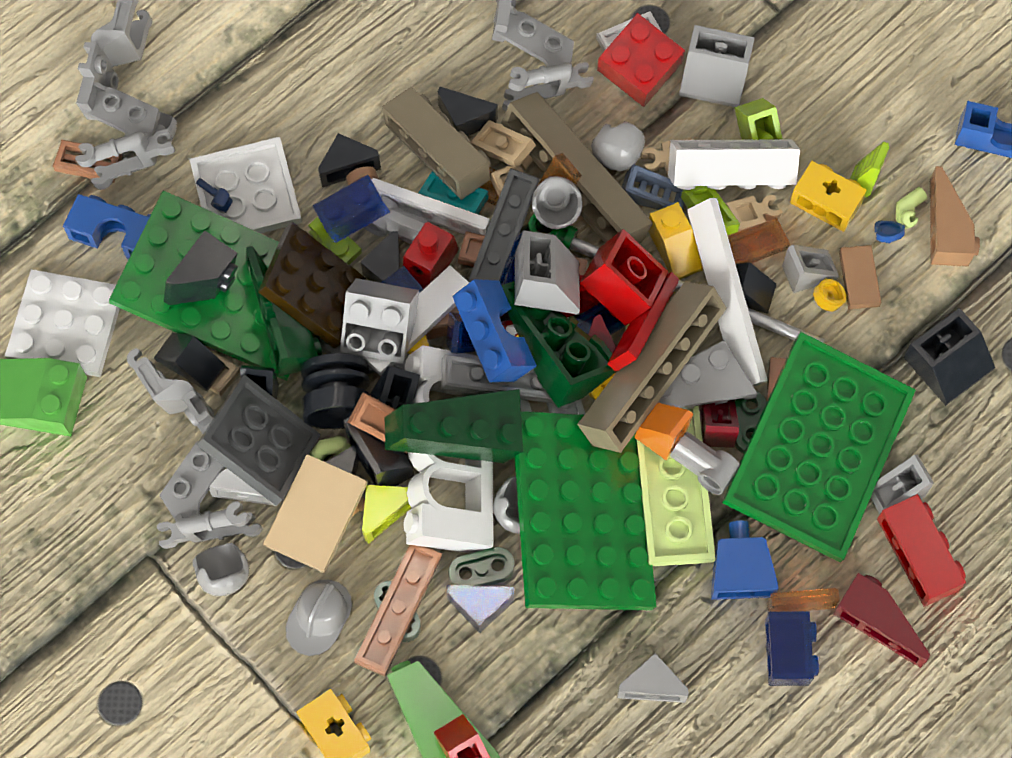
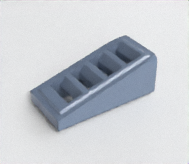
[622,164,685,210]

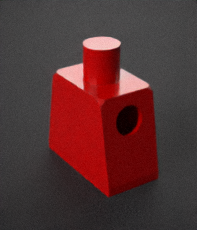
[402,222,459,293]

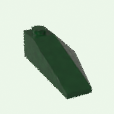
[246,246,322,377]
[501,281,617,408]

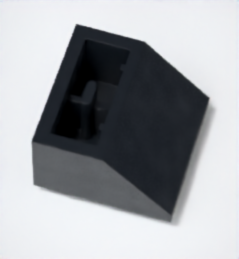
[904,308,995,406]

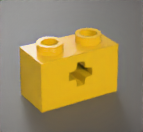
[790,161,867,232]
[296,689,372,758]

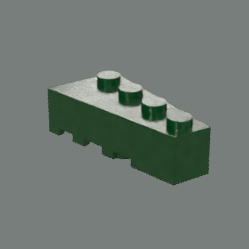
[384,389,523,463]

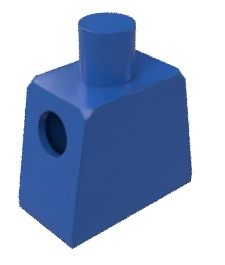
[711,520,779,600]

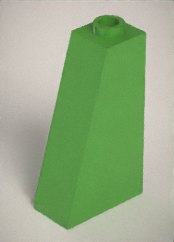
[387,661,500,758]

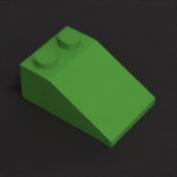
[0,358,87,437]

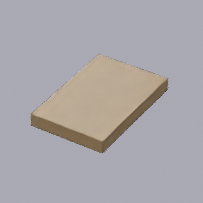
[263,454,368,573]

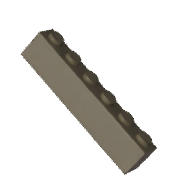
[501,92,653,244]
[577,282,727,453]

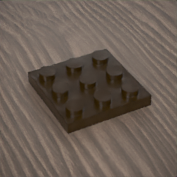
[258,222,366,349]

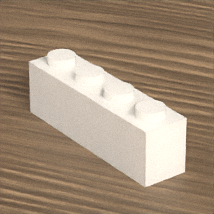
[668,139,800,190]

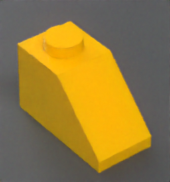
[648,202,703,280]

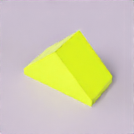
[362,485,411,544]

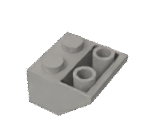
[679,25,755,107]
[514,230,580,314]
[340,278,419,364]

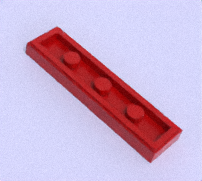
[607,272,679,371]

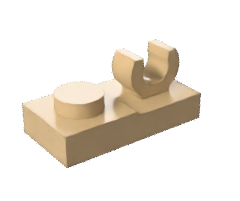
[470,120,536,170]

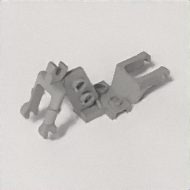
[75,0,175,190]
[492,0,594,111]
[127,348,263,549]

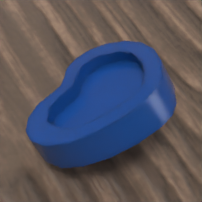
[874,221,905,243]

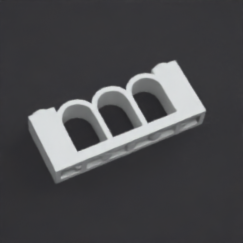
[404,345,493,553]

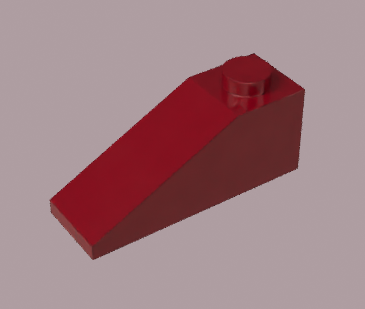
[833,573,931,668]

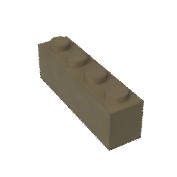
[382,87,490,200]

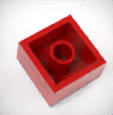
[597,13,685,107]
[580,229,669,326]

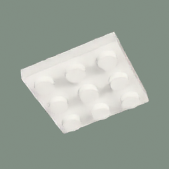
[189,137,303,233]
[5,269,120,377]

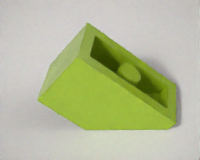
[734,98,783,140]

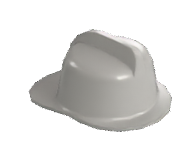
[286,579,352,656]

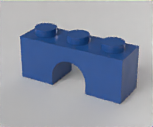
[954,101,1012,158]
[63,194,151,259]
[452,279,537,382]

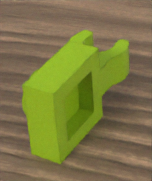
[308,217,362,265]

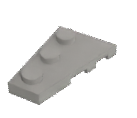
[658,340,758,409]

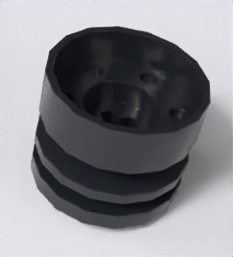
[301,353,370,430]

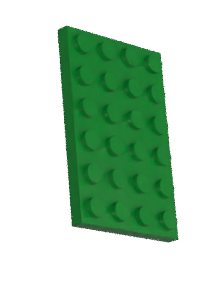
[109,190,290,381]
[722,332,916,562]
[515,411,657,610]

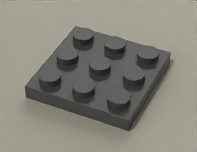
[197,375,321,506]

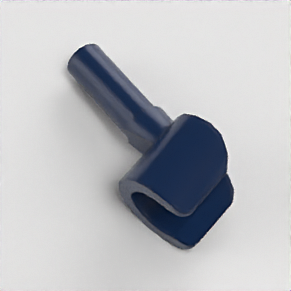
[196,178,233,213]

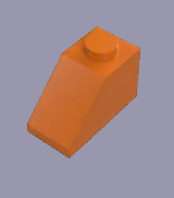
[635,403,693,461]

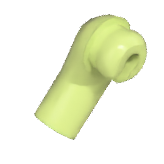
[896,187,927,229]
[309,435,351,461]

